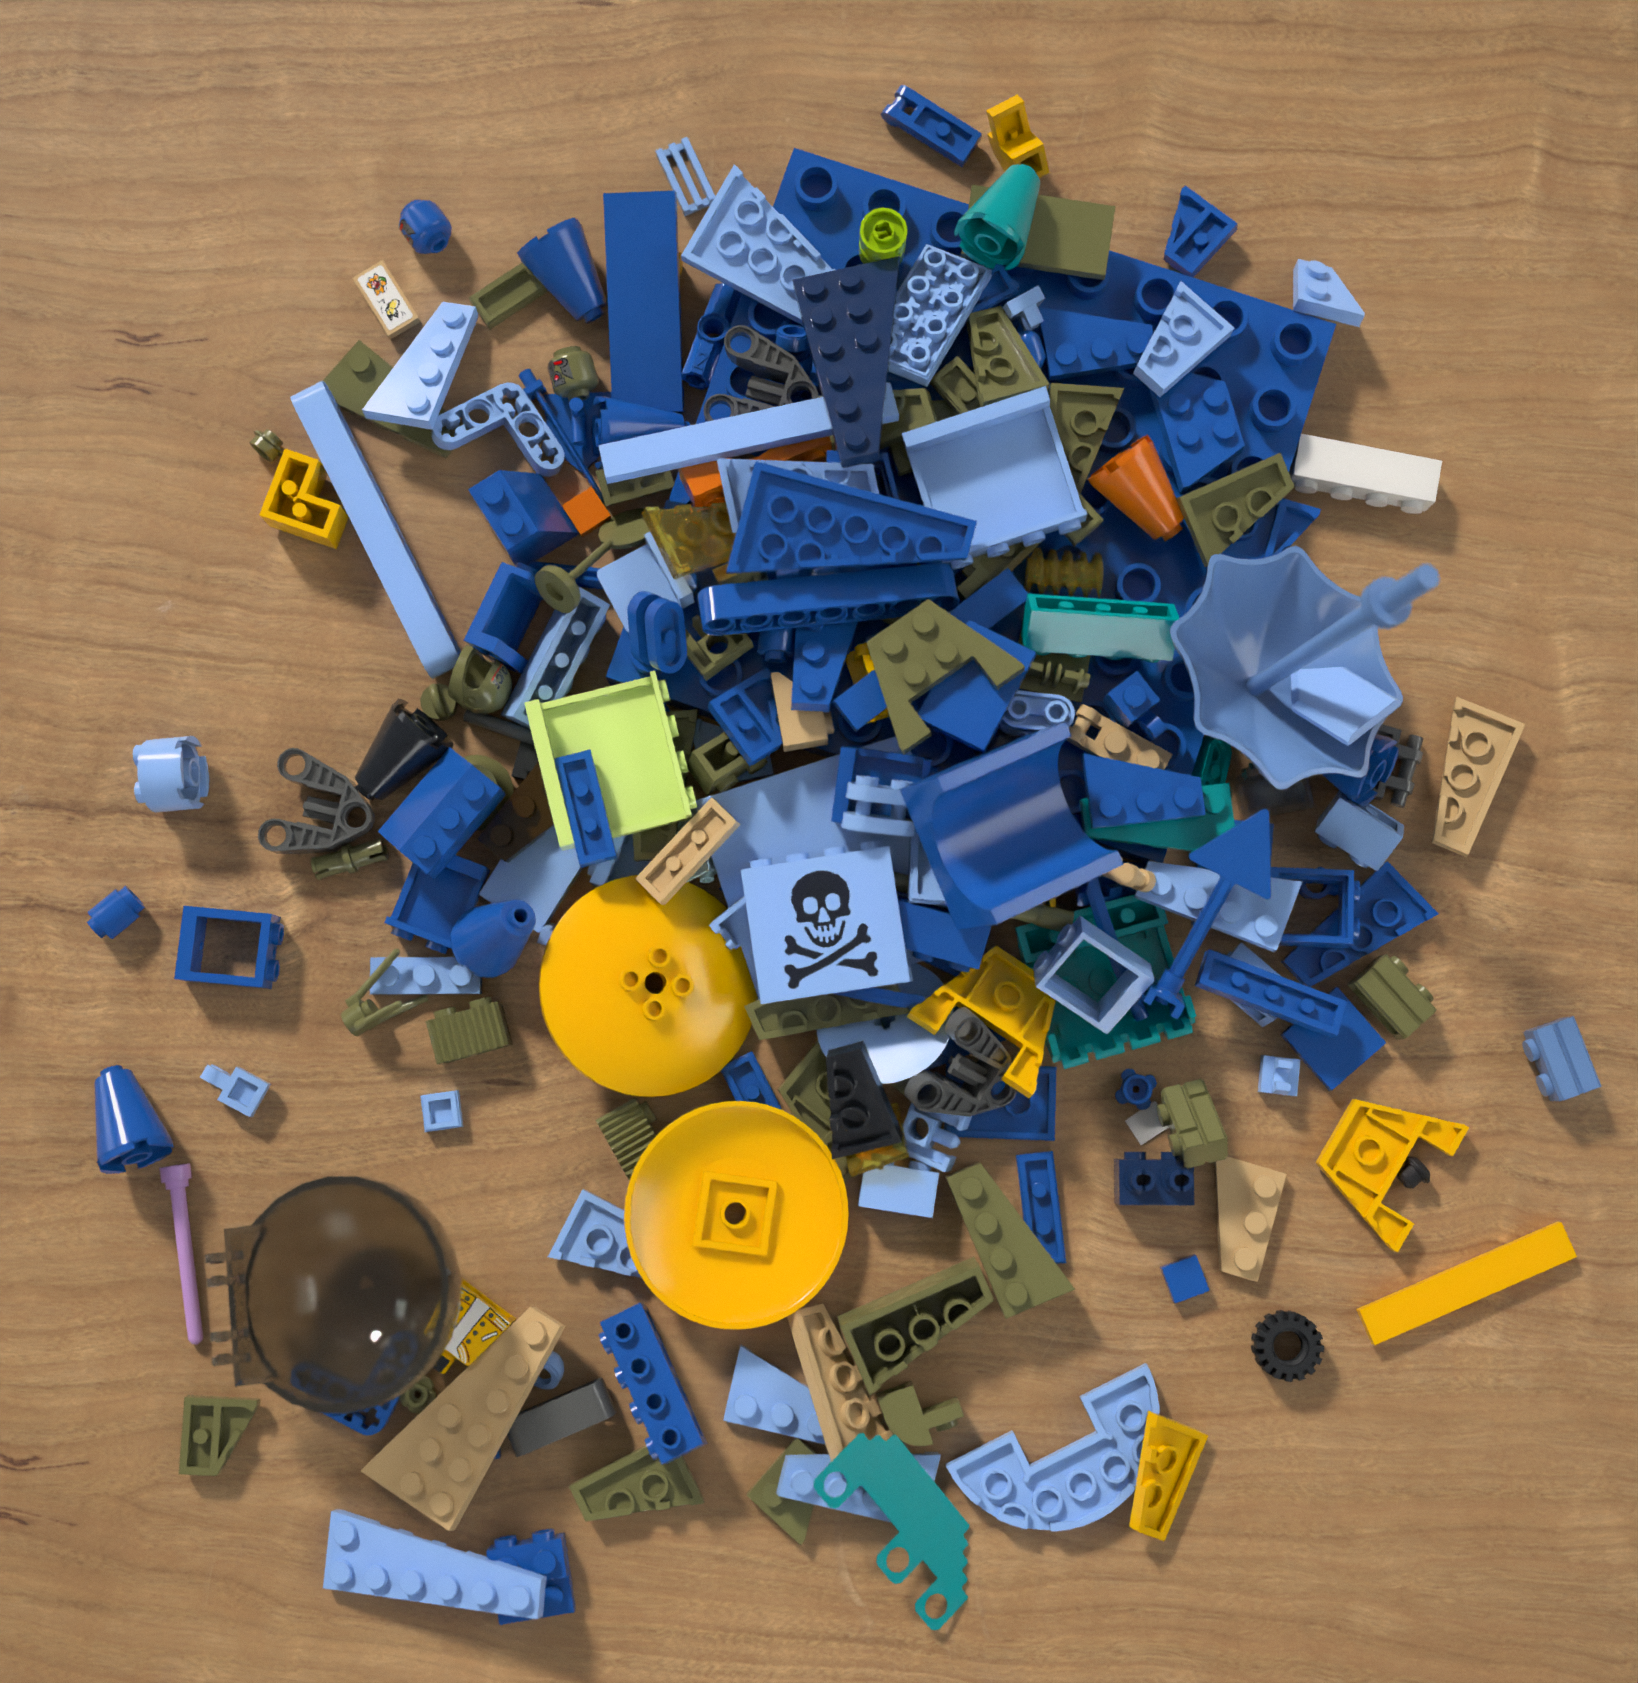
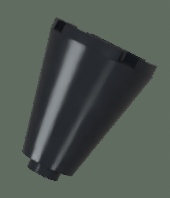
[355,699,454,801]

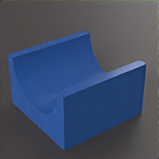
[899,722,1123,930]

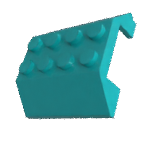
[1015,894,1197,1069]

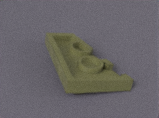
[1176,453,1295,567]

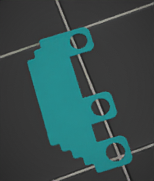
[813,1433,970,1630]

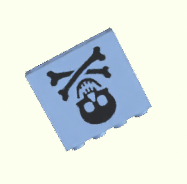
[741,841,913,1004]

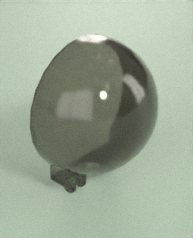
[205,1176,462,1413]

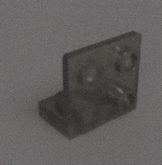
[1232,763,1315,821]

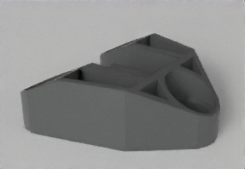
[703,325,818,422]
[258,748,375,854]
[904,1007,1017,1116]

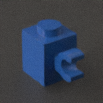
[1102,671,1167,741]

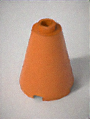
[1087,434,1184,541]

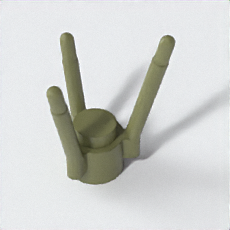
[341,948,428,1037]

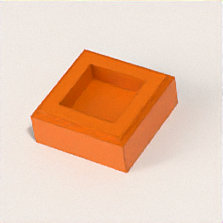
[561,486,612,537]

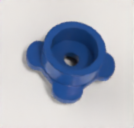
[1115,1069,1157,1110]

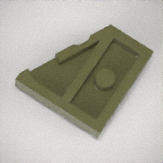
[179,1395,261,1476]
[747,1438,817,1545]

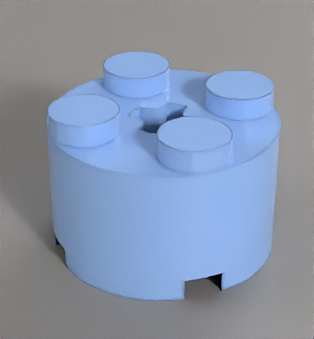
[133,736,209,813]

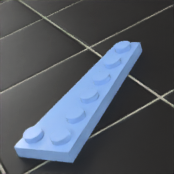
[323,1509,546,1619]

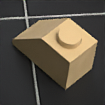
[771,672,834,752]

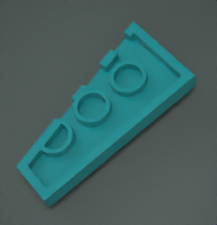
[1079,783,1235,852]

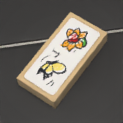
[353,260,421,340]

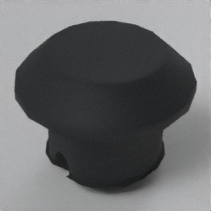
[1397,1156,1430,1189]

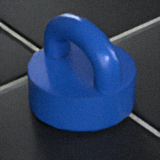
[776,325,811,362]

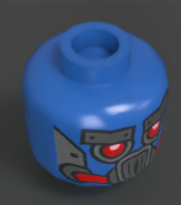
[399,200,452,254]

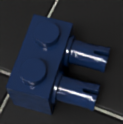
[1114,1151,1194,1206]

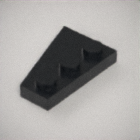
[826,1041,903,1159]

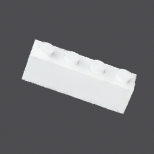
[1289,434,1442,514]

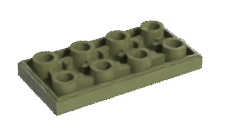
[961,185,1116,280]

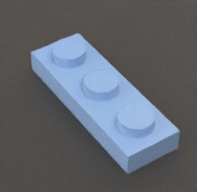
[370,957,482,995]

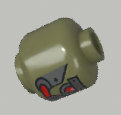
[547,346,598,402]

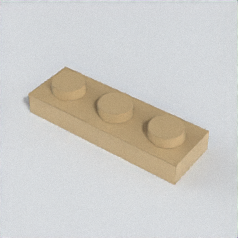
[635,797,741,905]

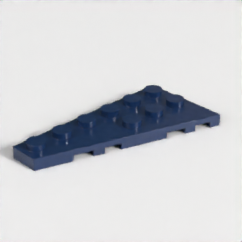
[792,256,900,468]

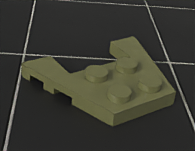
[867,599,1025,755]
[778,1040,924,1184]

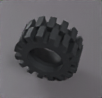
[1251,1310,1324,1382]

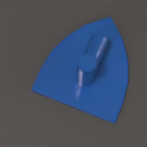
[544,392,612,473]

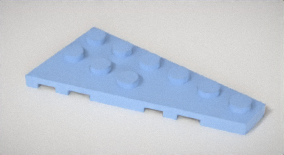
[681,164,835,325]

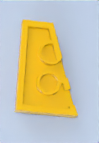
[1129,1410,1208,1541]

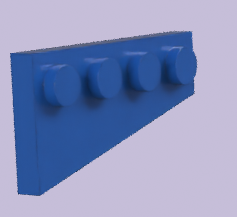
[1281,861,1439,987]

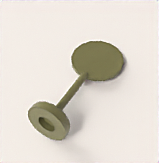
[535,508,661,613]

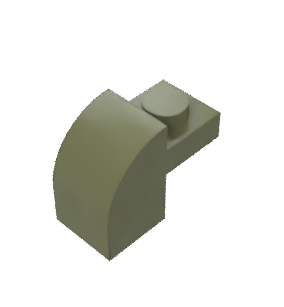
[876,1381,964,1446]

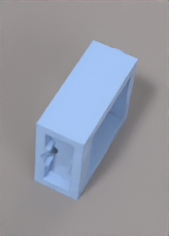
[1033,916,1155,1034]

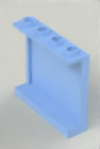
[902,386,1087,570]

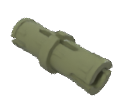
[311,837,389,880]

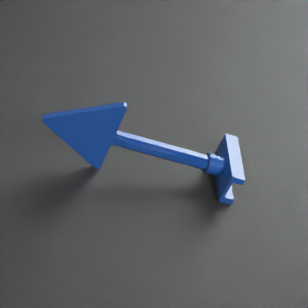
[1143,808,1271,1020]

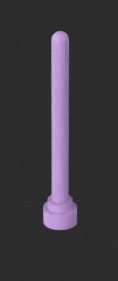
[159,1163,203,1344]

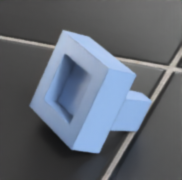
[1003,286,1045,331]
[1258,1055,1300,1096]

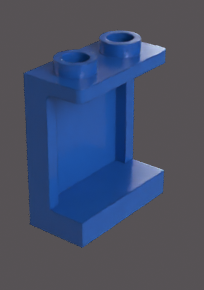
[463,562,544,674]
[831,745,938,834]
[384,855,490,954]

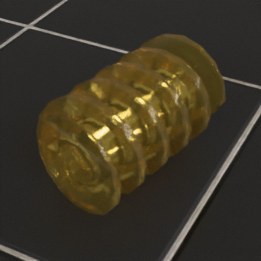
[1024,548,1104,599]

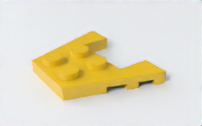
[907,945,1056,1098]
[1315,1099,1469,1252]

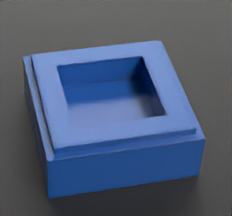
[1160,1254,1210,1304]

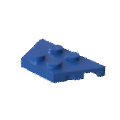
[1149,372,1245,494]
[1183,476,1321,559]

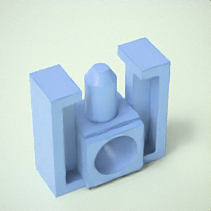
[894,1103,972,1172]

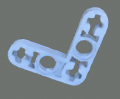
[431,382,564,477]

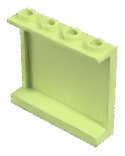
[524,671,697,851]

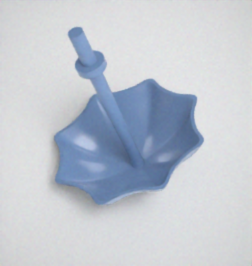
[1170,546,1440,790]

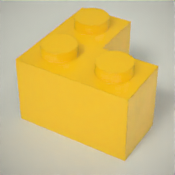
[259,449,349,549]

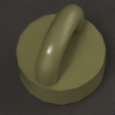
[420,683,458,721]

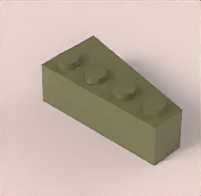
[838,1257,994,1395]

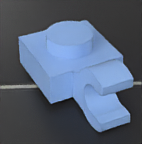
[200,1064,271,1117]

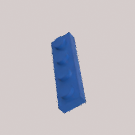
[1195,949,1347,1038]

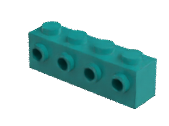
[1021,594,1179,663]

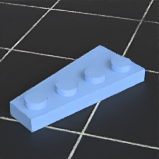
[716,458,879,533]
[1134,861,1302,952]
[776,1452,941,1523]

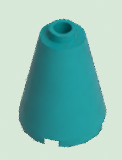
[954,164,1041,270]

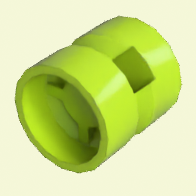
[859,207,908,264]

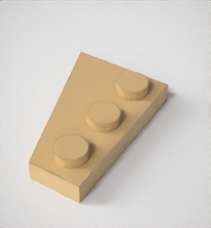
[1213,1156,1287,1282]

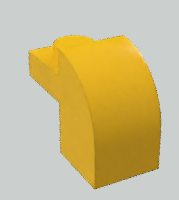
[986,95,1050,178]

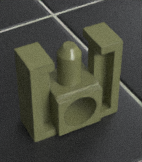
[685,615,754,681]

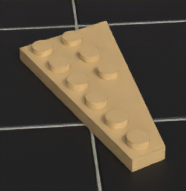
[361,1307,566,1531]

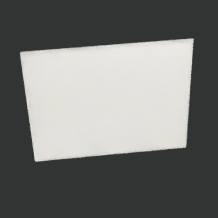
[1125,1101,1169,1145]

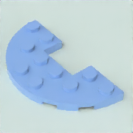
[945,1363,1160,1532]

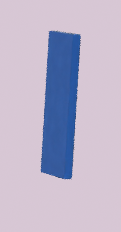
[603,190,685,412]

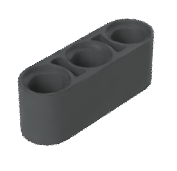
[507,1378,617,1457]

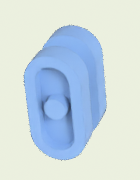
[999,690,1075,737]
[842,775,915,837]

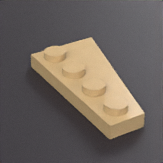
[1432,696,1526,857]
[787,1304,893,1462]

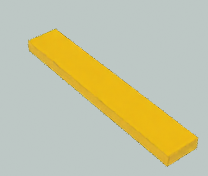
[1356,1222,1577,1345]

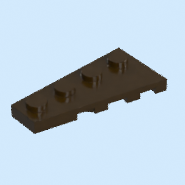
[477,761,554,862]

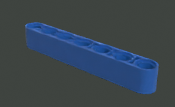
[697,563,959,636]

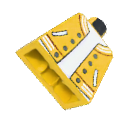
[426,1277,516,1374]

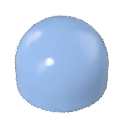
[534,1351,564,1390]

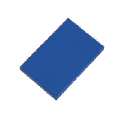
[918,620,1036,753]
[944,1063,1057,1141]

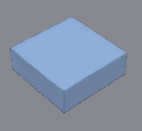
[420,1090,464,1132]

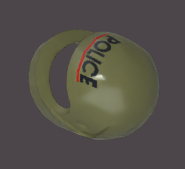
[448,645,513,714]

